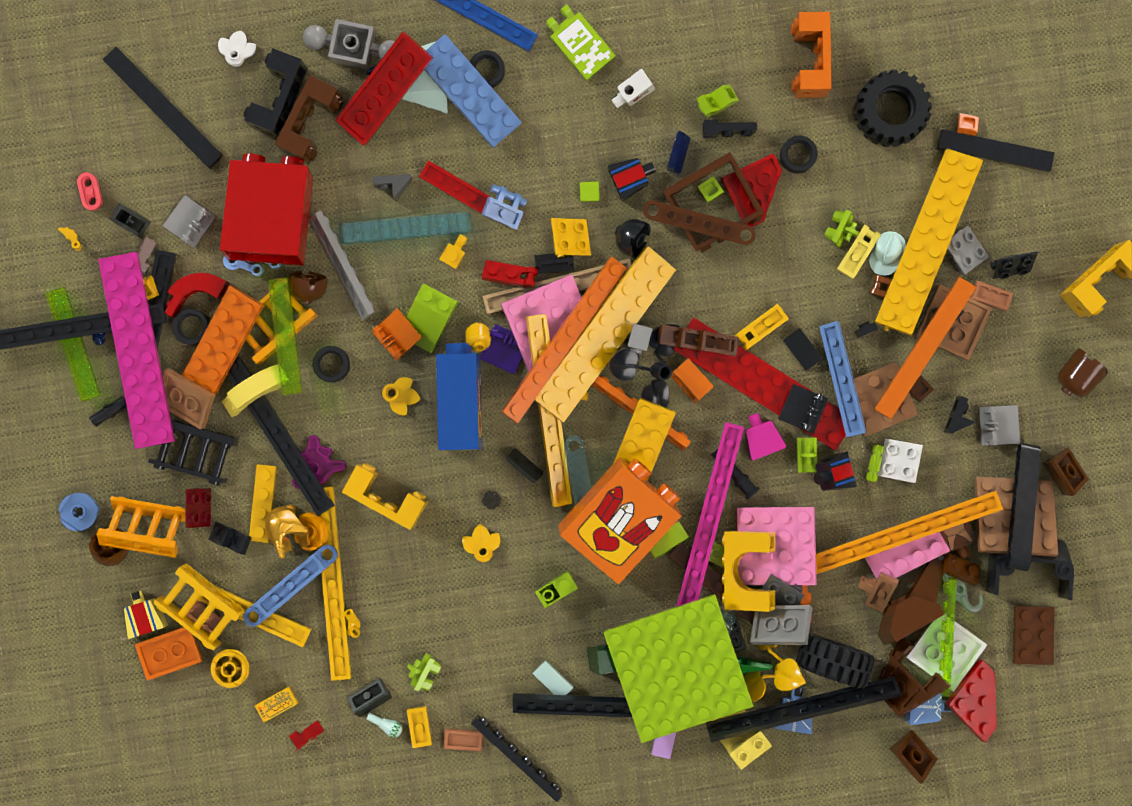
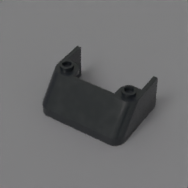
[986,539,1074,600]

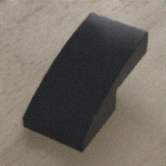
[208,522,252,555]

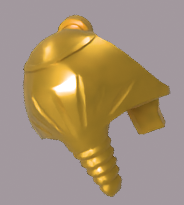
[265,504,310,559]

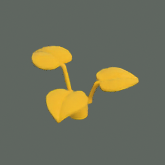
[744,645,806,702]

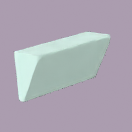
[532,660,573,695]

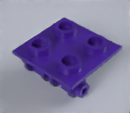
[480,324,522,374]

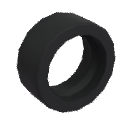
[470,50,505,88]
[780,135,818,174]
[172,309,210,346]
[312,346,350,383]

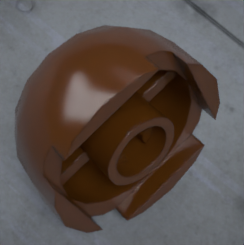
[289,271,328,304]
[89,527,129,566]

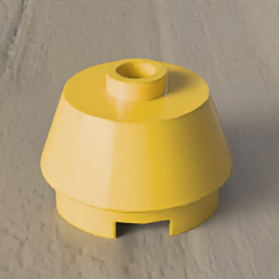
[211,649,249,688]

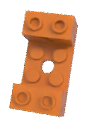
[790,12,831,98]

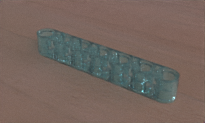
[339,212,472,244]

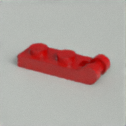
[482,260,538,289]

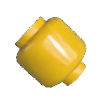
[465,323,491,352]

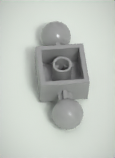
[303,19,395,70]

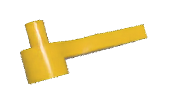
[58,227,82,251]

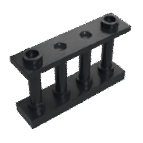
[148,420,239,486]

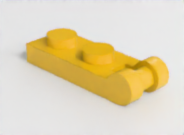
[734,304,789,350]

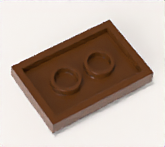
[1013,605,1055,665]

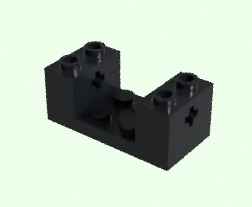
[244,48,308,138]

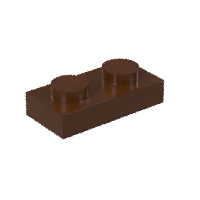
[943,553,980,586]

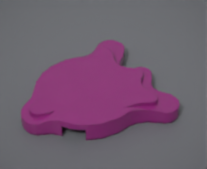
[292,435,346,489]

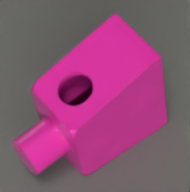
[744,413,786,461]

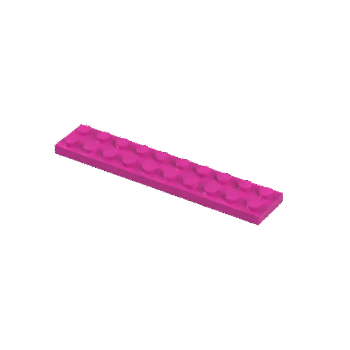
[98,252,175,449]

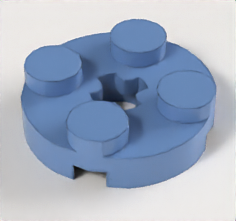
[59,493,100,531]

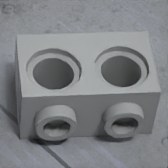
[626,324,653,355]

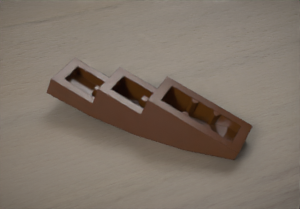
[657,324,739,356]

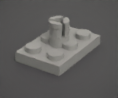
[750,605,812,645]

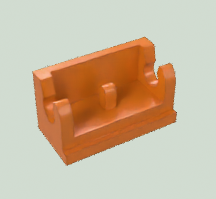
[671,358,714,403]

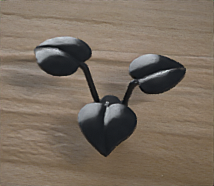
[609,324,680,408]

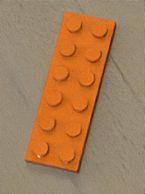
[182,285,264,398]

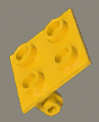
[551,218,591,259]

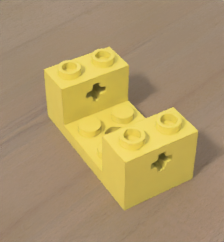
[705,710,772,770]

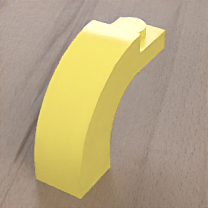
[222,364,289,417]

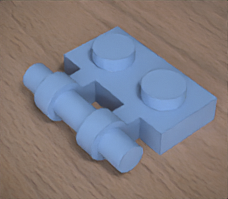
[481,184,527,230]

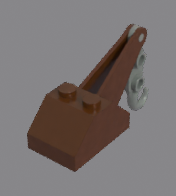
[878,553,984,645]

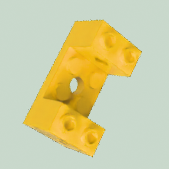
[1059,240,1132,318]
[342,463,429,530]

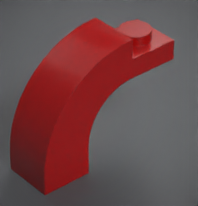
[165,273,230,318]

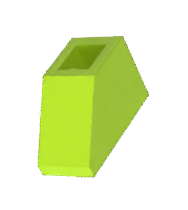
[535,570,578,608]

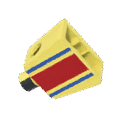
[124,590,168,639]

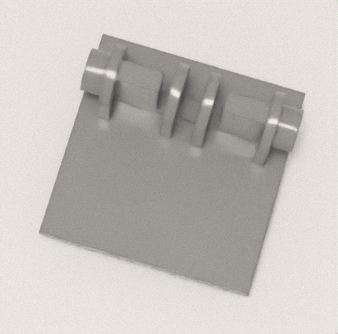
[163,195,216,248]
[946,226,989,275]
[979,405,1020,446]

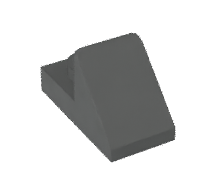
[372,174,413,201]

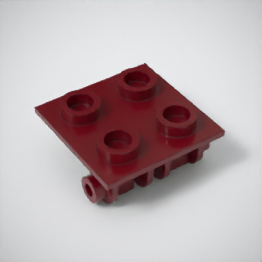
[185,488,212,528]

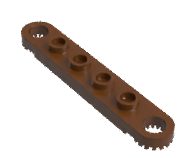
[643,201,756,245]

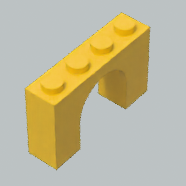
[722,531,775,612]

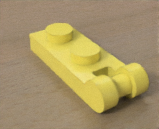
[836,224,881,280]

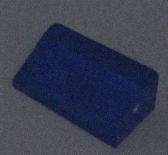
[667,131,690,174]

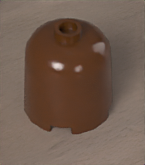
[1058,348,1109,397]

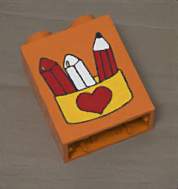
[558,457,681,585]

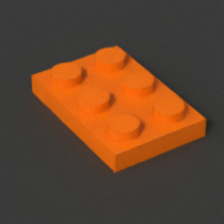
[134,627,203,681]

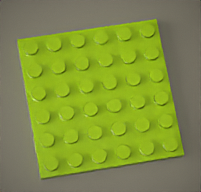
[603,594,754,743]

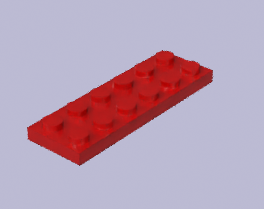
[335,32,433,146]

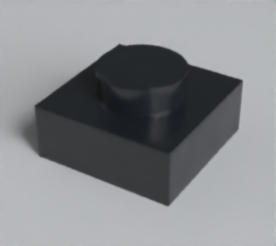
[854,321,878,338]

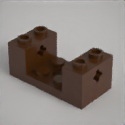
[275,75,343,165]

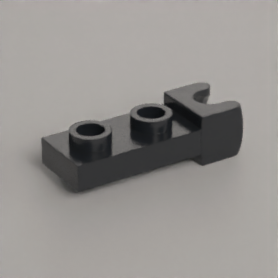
[703,120,757,138]

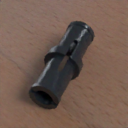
[89,396,127,427]

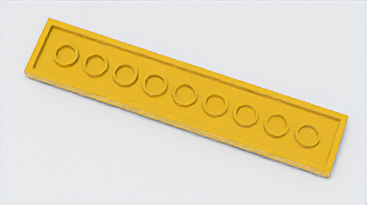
[875,148,983,336]
[534,246,676,423]

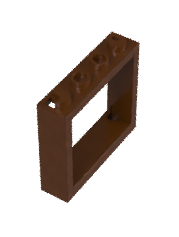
[663,152,765,253]

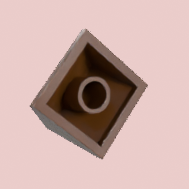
[1043,447,1089,496]
[889,730,937,784]

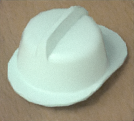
[869,231,906,276]

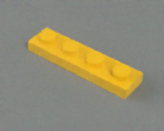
[249,464,277,543]

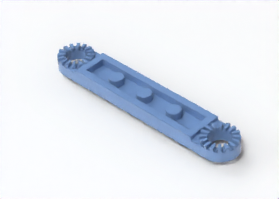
[243,545,338,627]

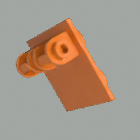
[372,308,422,361]

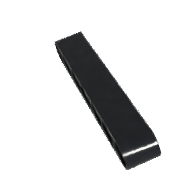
[1006,442,1041,572]

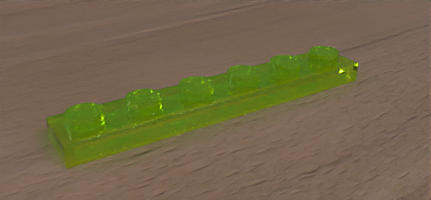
[268,278,303,396]
[45,287,101,402]
[939,577,957,697]

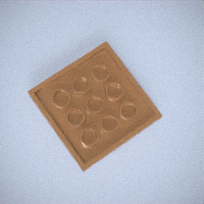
[975,476,1058,557]

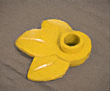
[382,377,420,415]
[462,524,501,562]

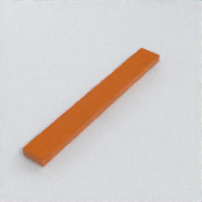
[874,277,977,419]

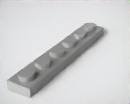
[309,211,375,321]

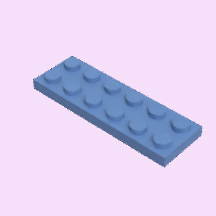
[425,34,522,148]

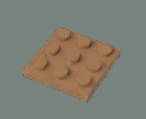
[915,284,992,361]
[854,362,918,436]

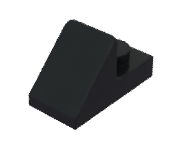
[944,396,976,433]

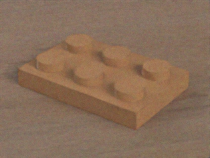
[163,368,215,430]

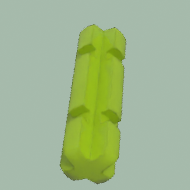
[866,444,884,482]

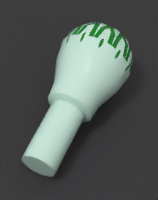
[366,713,402,738]

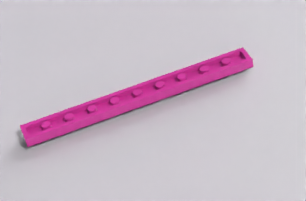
[676,422,744,607]

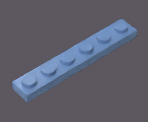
[819,321,867,438]

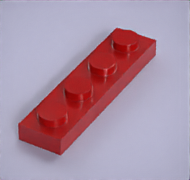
[419,160,490,214]

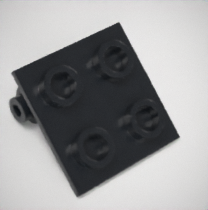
[991,251,1038,279]
[778,384,828,434]

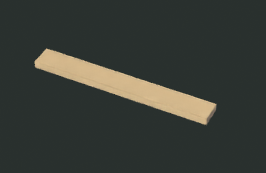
[482,258,632,315]

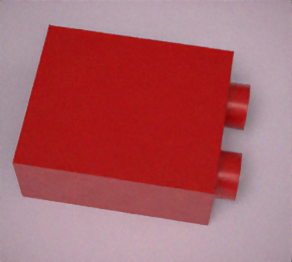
[220,153,313,266]

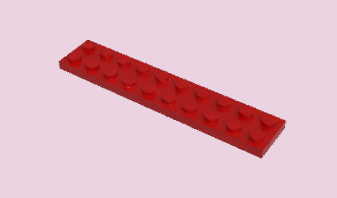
[673,317,846,451]

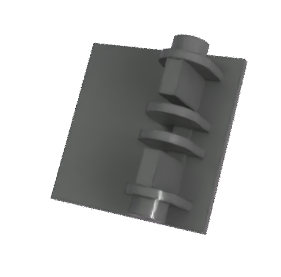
[761,574,804,605]

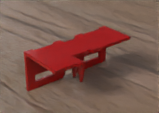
[289,720,324,752]

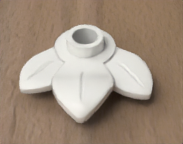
[218,31,256,67]

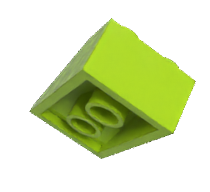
[406,283,459,353]

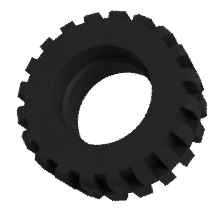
[854,70,932,147]
[796,633,875,688]

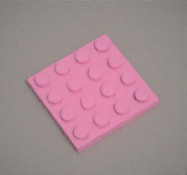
[501,274,581,372]
[737,507,817,585]

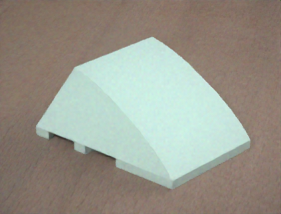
[402,42,448,114]

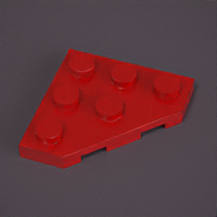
[721,153,782,227]
[945,660,997,743]

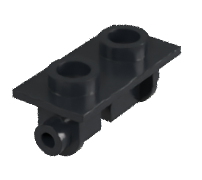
[534,253,574,274]

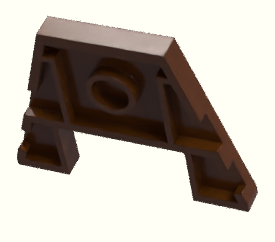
[878,638,951,717]

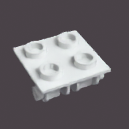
[878,438,923,483]

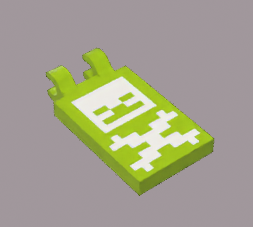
[546,4,616,82]

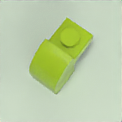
[696,84,739,118]

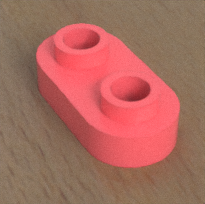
[77,172,103,211]

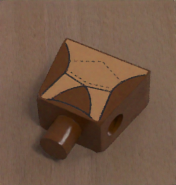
[940,521,974,559]

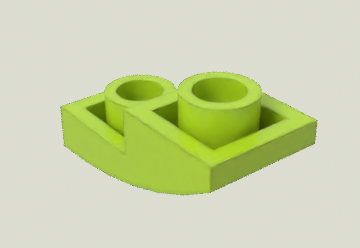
[649,521,689,560]

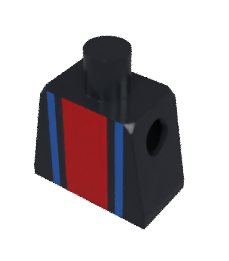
[607,158,656,202]
[814,451,857,491]

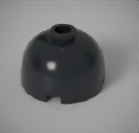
[615,219,651,258]

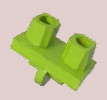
[824,210,859,248]
[797,438,817,473]
[407,653,441,691]

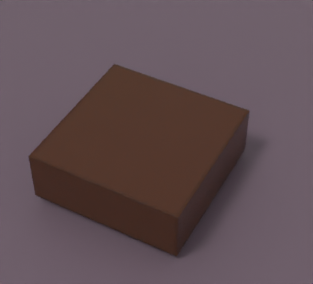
[909,375,934,402]

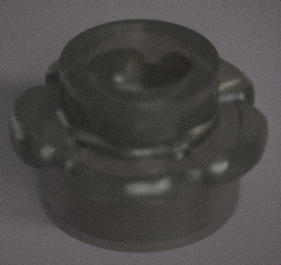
[482,491,501,510]

